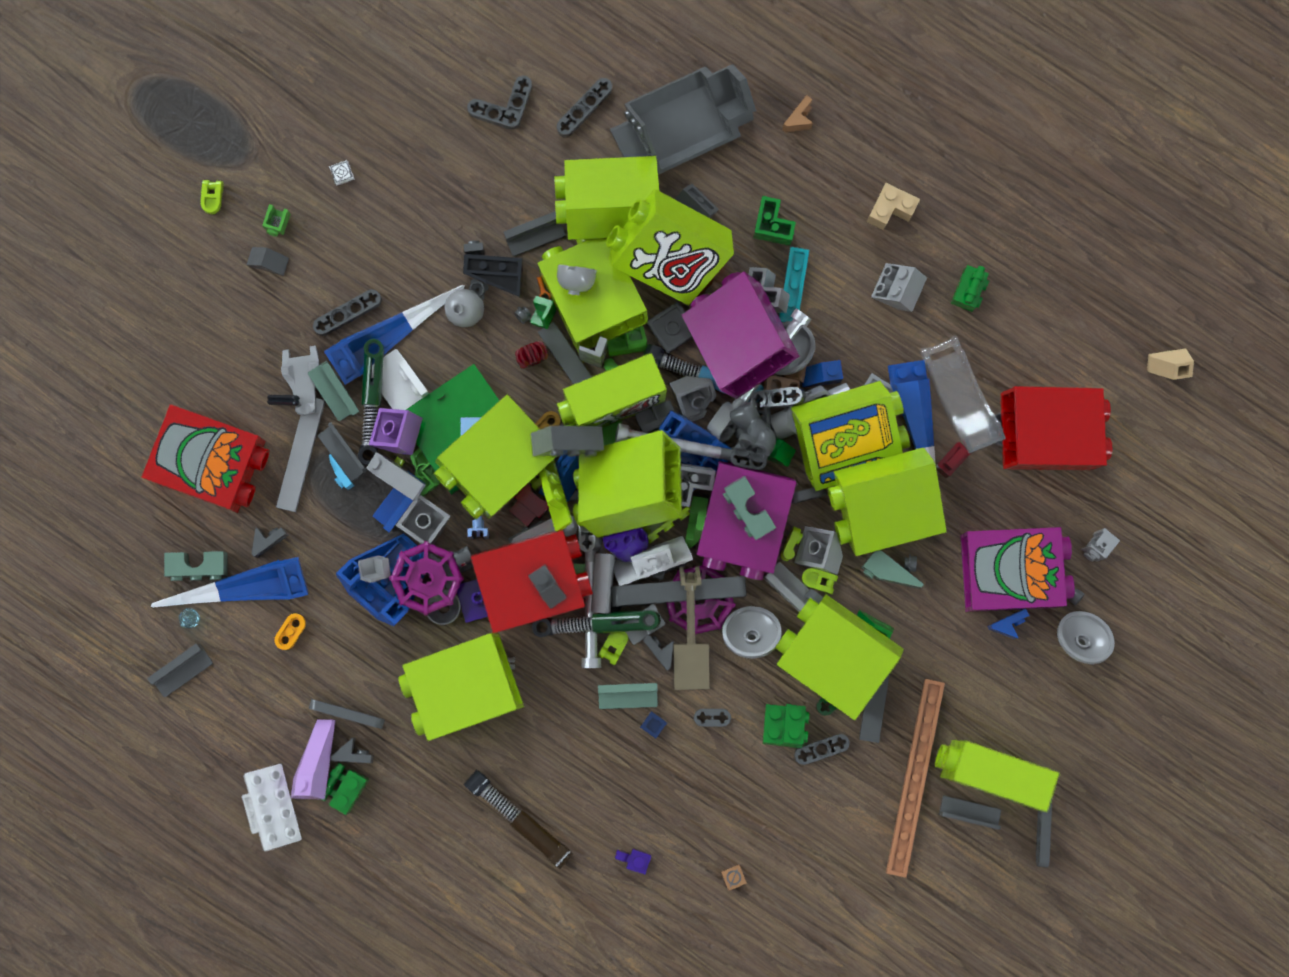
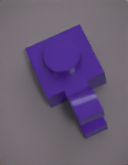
[615,849,651,874]

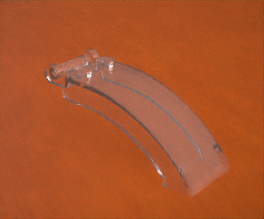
[920,335,1006,453]

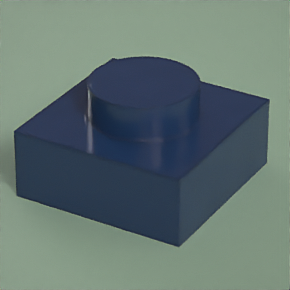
[640,711,667,739]

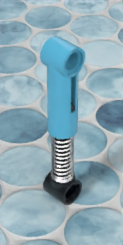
[643,344,764,403]

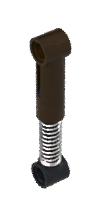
[464,769,573,869]

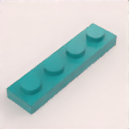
[779,247,809,323]

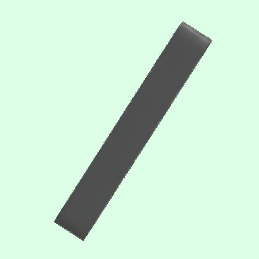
[611,576,747,607]

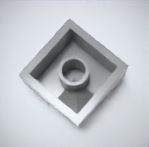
[396,495,451,545]

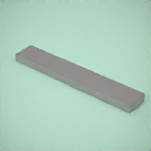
[276,398,326,512]

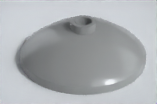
[775,321,815,375]
[722,606,781,658]
[1057,611,1115,664]

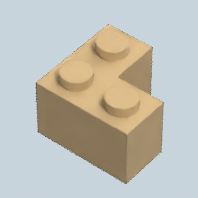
[867,183,920,230]

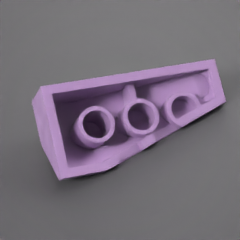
[291,720,335,799]

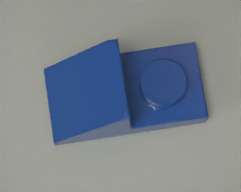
[987,609,1029,639]

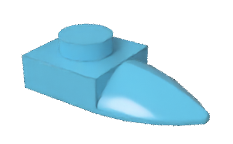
[329,454,354,490]

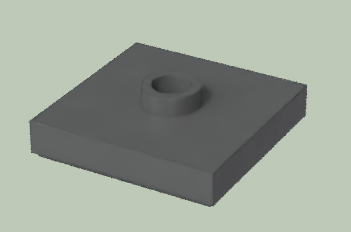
[647,302,693,354]

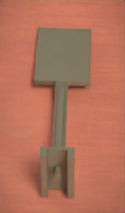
[673,567,710,690]

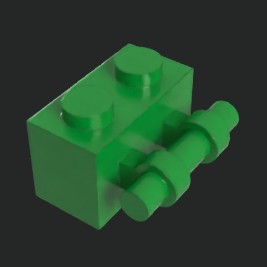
[951,265,990,312]
[321,763,369,815]

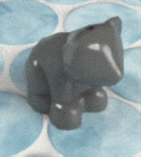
[730,399,776,462]

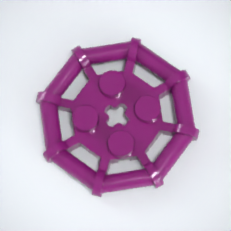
[389,541,464,615]
[666,565,736,636]

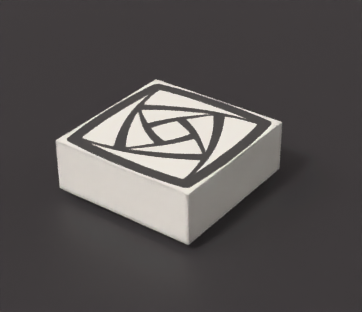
[329,160,354,185]

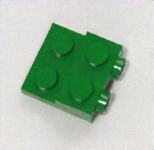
[762,704,809,748]

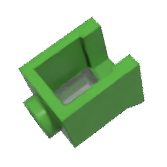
[262,204,291,237]

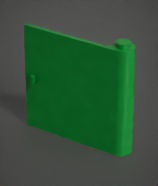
[406,364,500,495]

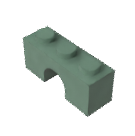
[723,475,776,540]
[164,551,228,581]

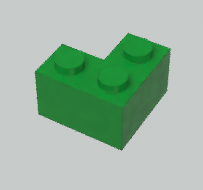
[753,196,796,246]

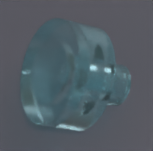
[179,608,200,628]

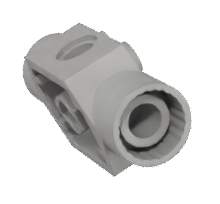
[771,383,850,440]

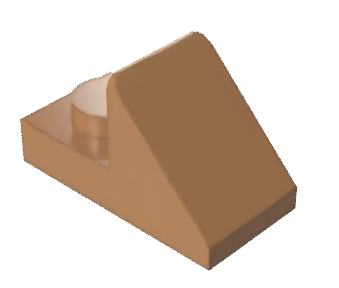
[782,95,813,132]

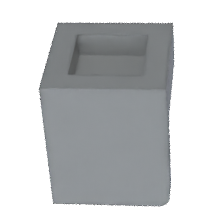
[358,556,391,582]

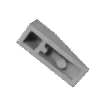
[366,452,426,501]

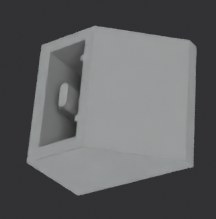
[871,263,927,312]

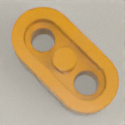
[274,614,306,650]

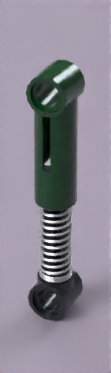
[358,339,385,465]
[532,610,661,637]

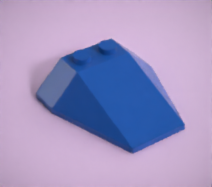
[659,410,731,491]
[336,533,425,626]

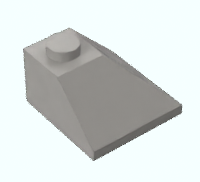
[795,526,843,575]

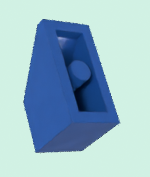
[802,360,843,388]

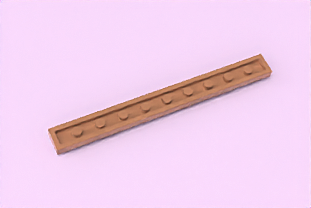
[886,679,945,878]

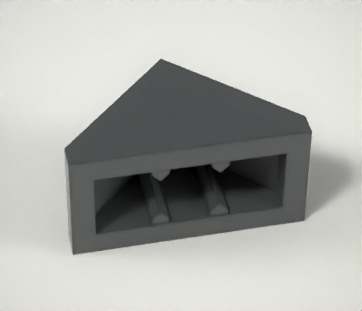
[247,247,289,276]

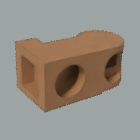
[763,375,800,398]

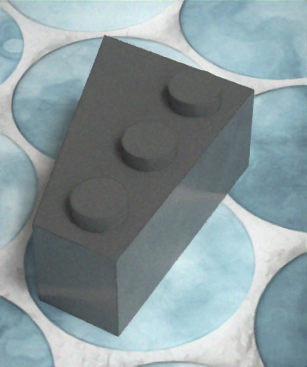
[531,426,604,457]

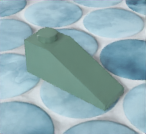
[861,550,924,589]

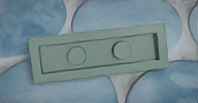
[308,360,359,421]
[598,683,658,709]

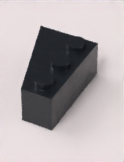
[463,254,524,298]

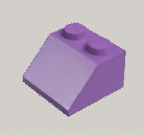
[369,408,423,455]

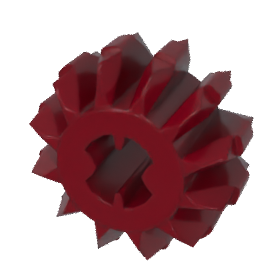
[515,341,548,369]

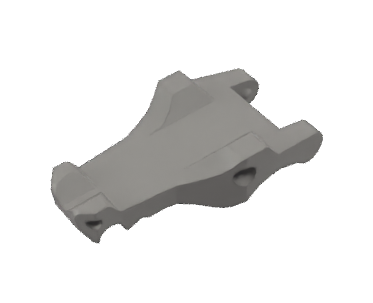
[281,345,320,415]

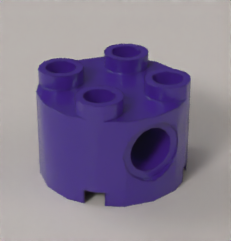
[603,527,649,562]

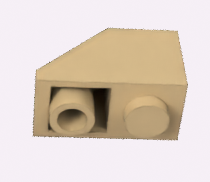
[1147,348,1194,380]

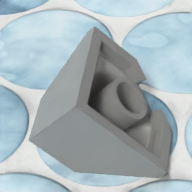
[669,376,716,422]

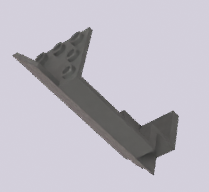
[610,64,756,174]

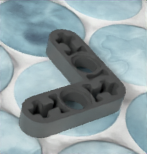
[467,75,532,130]
[750,387,806,428]

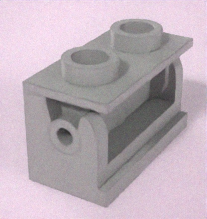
[1081,528,1120,562]

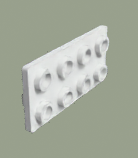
[371,349,429,410]
[614,536,693,586]
[242,764,301,851]

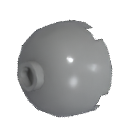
[557,265,597,295]
[444,289,484,328]

